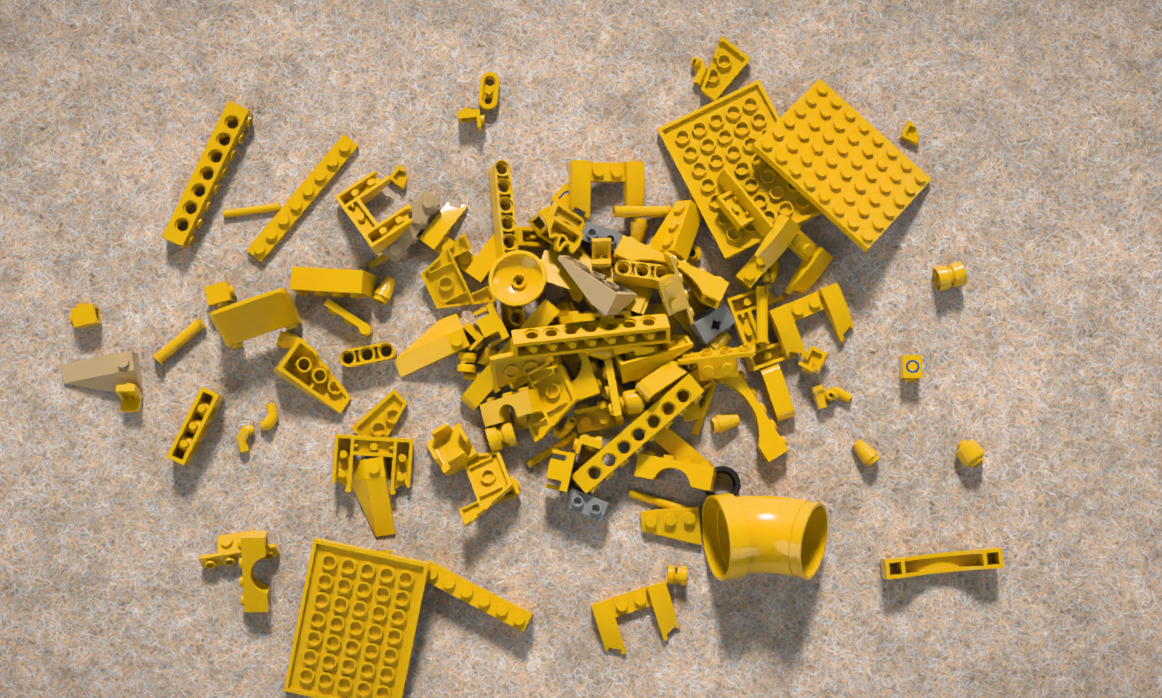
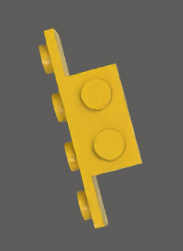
[715,168,773,237]
[655,251,695,325]
[678,344,756,381]
[199,530,280,569]

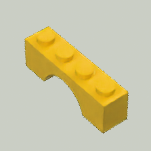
[572,352,603,402]
[634,451,717,492]
[238,531,271,613]

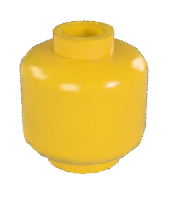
[552,300,580,325]
[619,389,649,415]
[956,439,985,469]

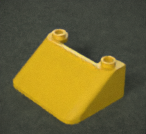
[209,288,302,350]

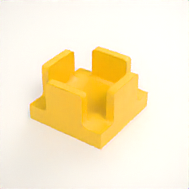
[472,302,511,349]
[427,423,479,476]
[544,449,576,492]

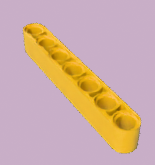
[459,298,560,411]

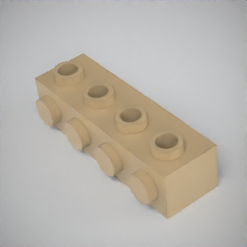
[380,189,441,263]

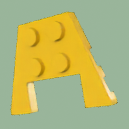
[420,233,497,309]
[509,364,580,443]
[447,451,514,527]

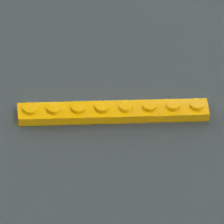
[247,134,359,262]

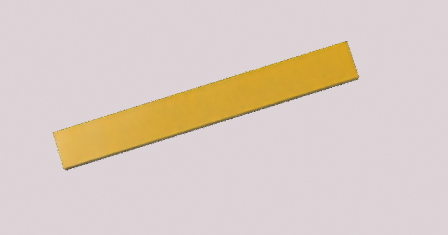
[594,365,714,467]

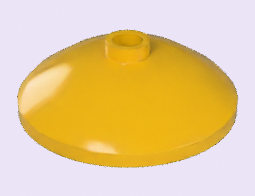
[488,250,547,307]

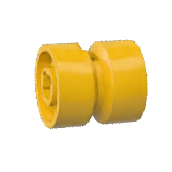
[932,261,967,291]
[485,421,518,452]

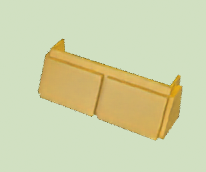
[541,246,654,316]

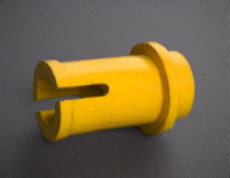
[810,384,829,410]

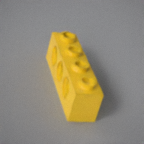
[166,387,224,466]

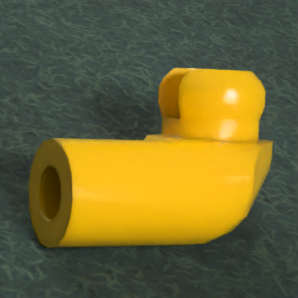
[691,57,707,86]
[762,260,779,284]
[824,386,852,403]
[260,402,279,430]
[552,416,577,439]
[237,425,255,453]

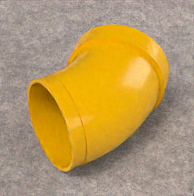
[701,493,828,581]

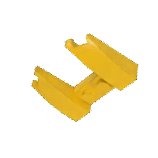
[567,160,645,219]
[335,171,413,255]
[419,202,509,284]
[754,215,833,295]
[768,282,854,358]
[723,284,797,373]
[331,433,413,495]
[591,580,680,654]

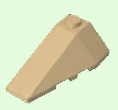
[557,255,637,316]
[62,351,143,392]

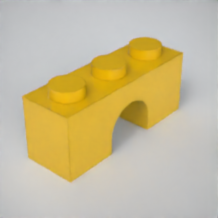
[479,386,543,427]

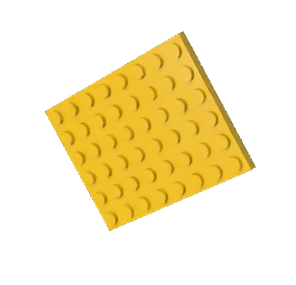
[751,78,931,252]
[657,80,822,260]
[284,537,430,698]

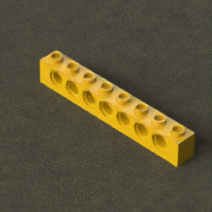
[162,100,253,249]
[511,313,670,360]
[571,374,704,494]

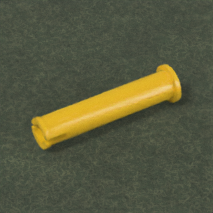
[612,204,671,218]
[755,286,770,345]
[152,317,206,365]

